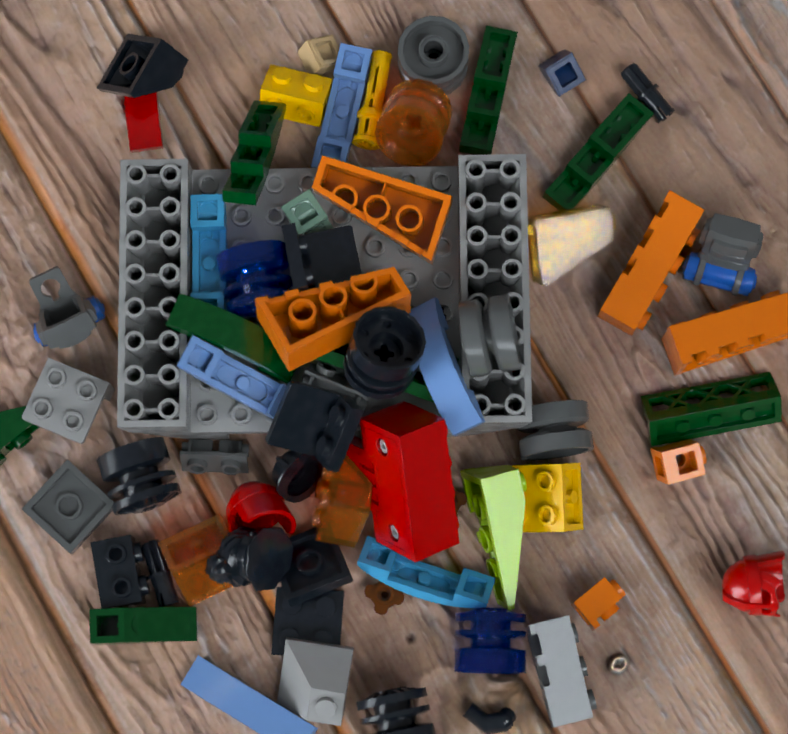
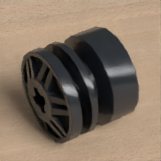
[343,307,426,400]
[96,437,182,515]
[356,686,436,734]

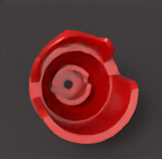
[226,481,296,534]
[722,551,785,617]

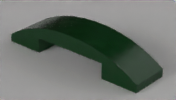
[165,294,295,383]

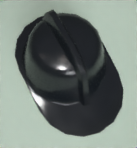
[272,450,326,503]

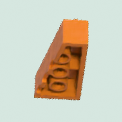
[312,155,453,265]
[597,190,704,336]
[255,267,411,372]
[661,290,788,376]

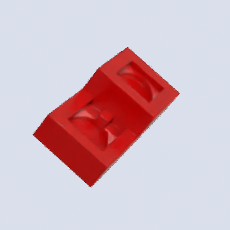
[124,92,164,153]

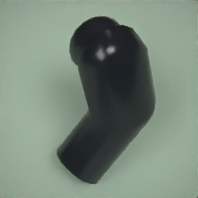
[463,703,516,734]

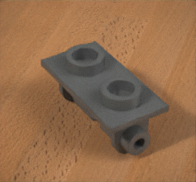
[302,362,369,414]
[180,439,249,475]

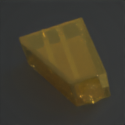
[528,204,616,286]

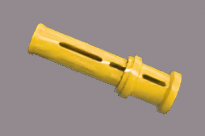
[352,50,393,150]

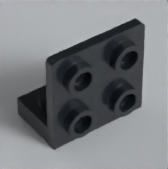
[281,223,362,292]
[265,380,364,473]

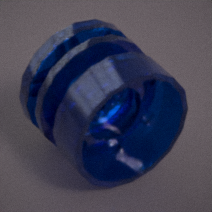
[216,240,294,317]
[454,608,526,674]

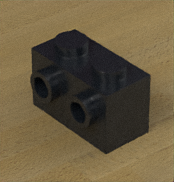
[90,535,150,609]

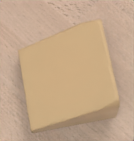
[298,34,339,76]

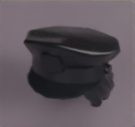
[205,526,293,591]

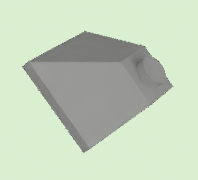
[277,637,354,726]

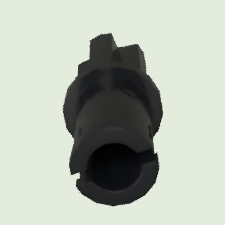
[621,63,675,124]
[142,539,180,607]

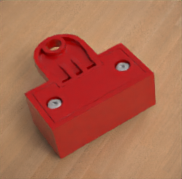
[333,401,459,563]

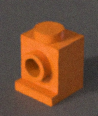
[650,439,707,485]
[571,577,626,631]

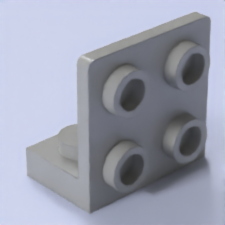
[22,358,115,444]

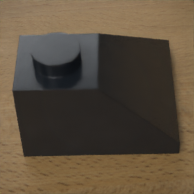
[97,34,189,98]

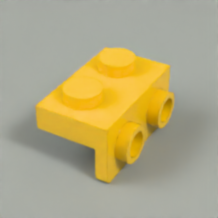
[259,64,333,127]

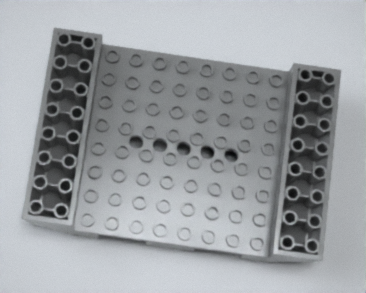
[117,154,532,440]

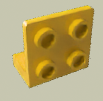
[510,462,584,533]

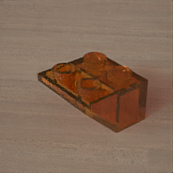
[311,454,372,548]
[158,513,234,607]

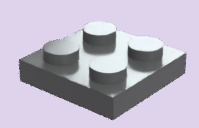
[22,459,115,555]

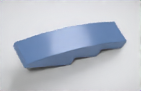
[180,655,318,734]

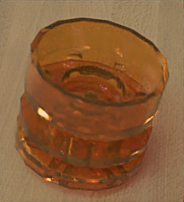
[375,79,453,167]

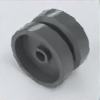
[398,16,469,98]
[459,293,521,378]
[516,400,594,461]

